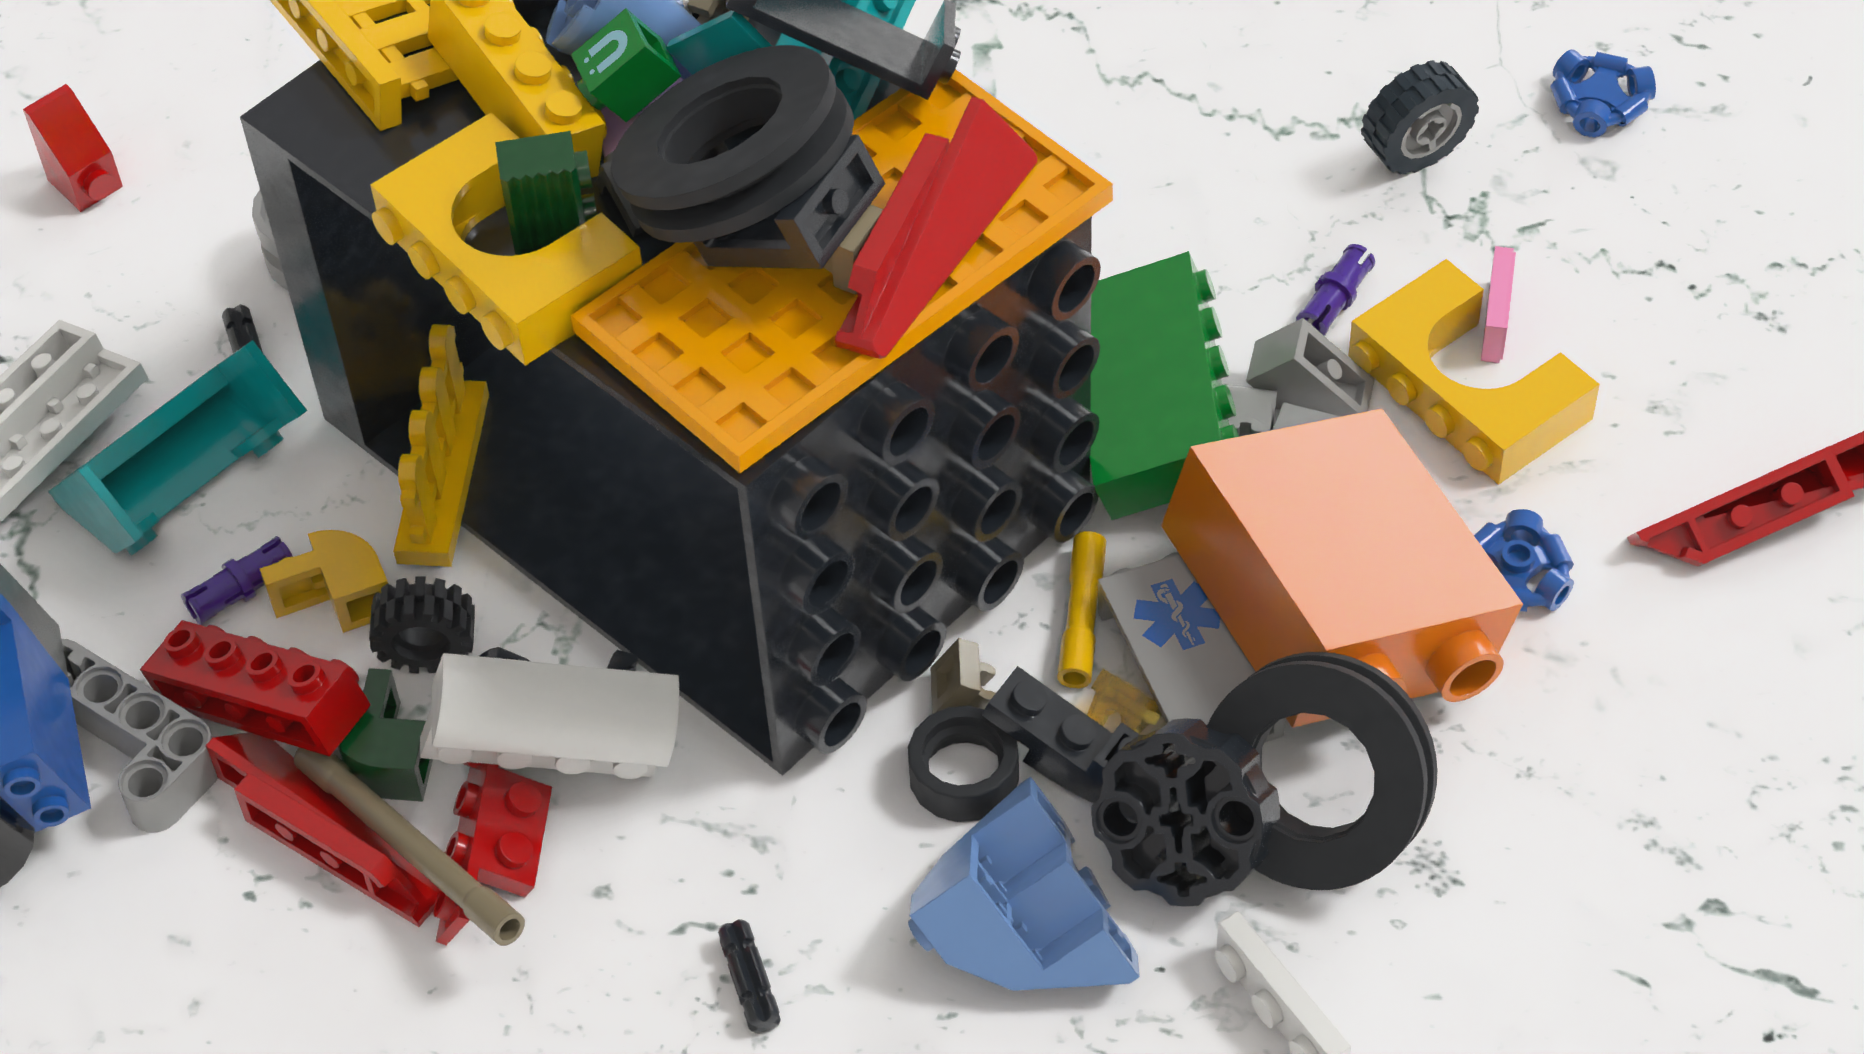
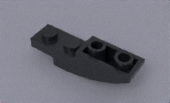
[982,666,1193,822]

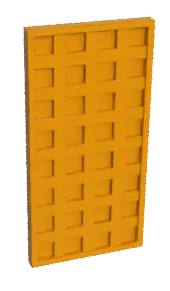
[571,69,1113,473]

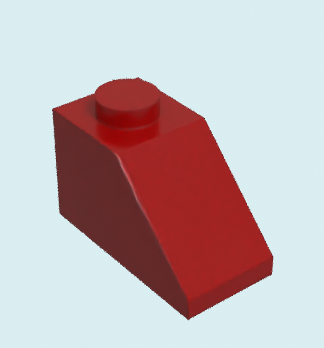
[23,84,123,212]

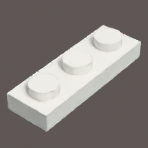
[1214,911,1351,1054]

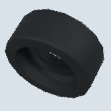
[907,706,1019,822]

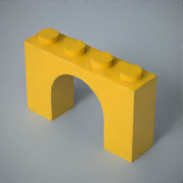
[370,113,642,366]
[1348,259,1600,485]

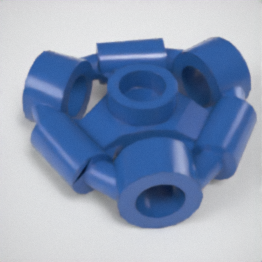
[1550,49,1656,137]
[1474,509,1574,612]

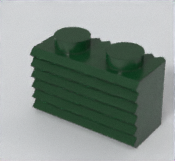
[495,131,597,255]

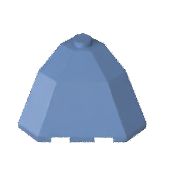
[908,776,1140,991]

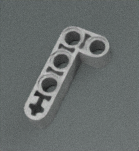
[62,639,218,833]

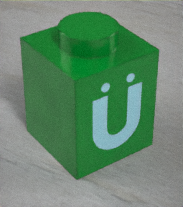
[571,8,681,122]

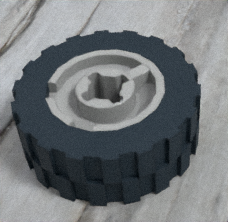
[1361,60,1479,174]

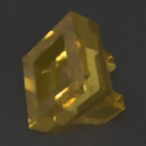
[1087,668,1162,735]

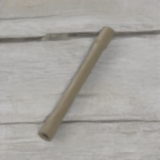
[294,748,525,946]

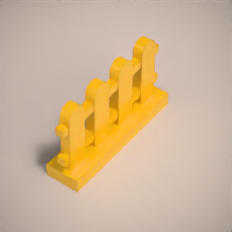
[270,0,459,131]
[393,324,489,567]

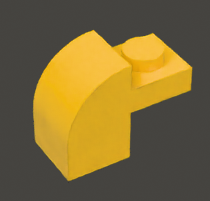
[260,530,388,633]

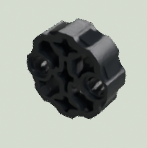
[1091,718,1280,907]

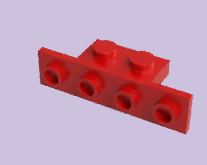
[433,762,552,946]

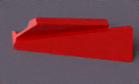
[835,97,1037,359]
[1627,431,1864,567]
[205,732,440,927]

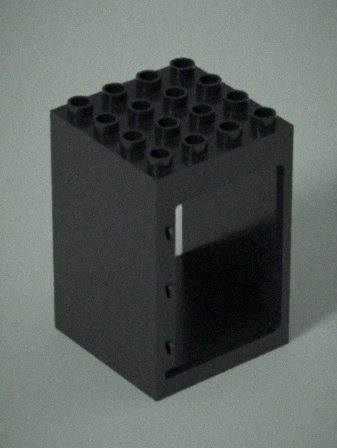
[240,0,1101,776]

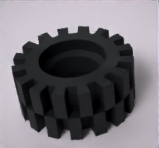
[369,576,475,674]

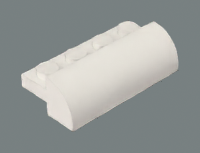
[0,319,148,522]
[420,653,679,779]

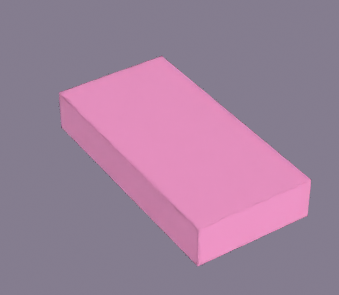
[1481,246,1516,363]

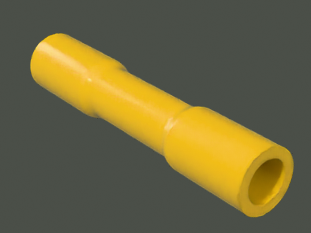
[1057,531,1107,689]

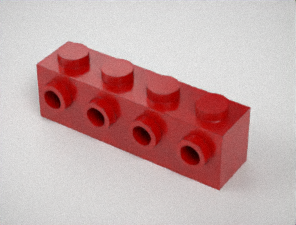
[140,620,371,757]

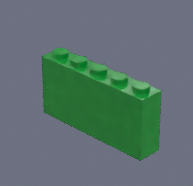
[1089,251,1239,520]

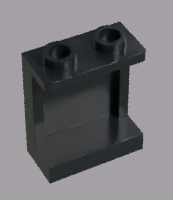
[694,135,885,269]

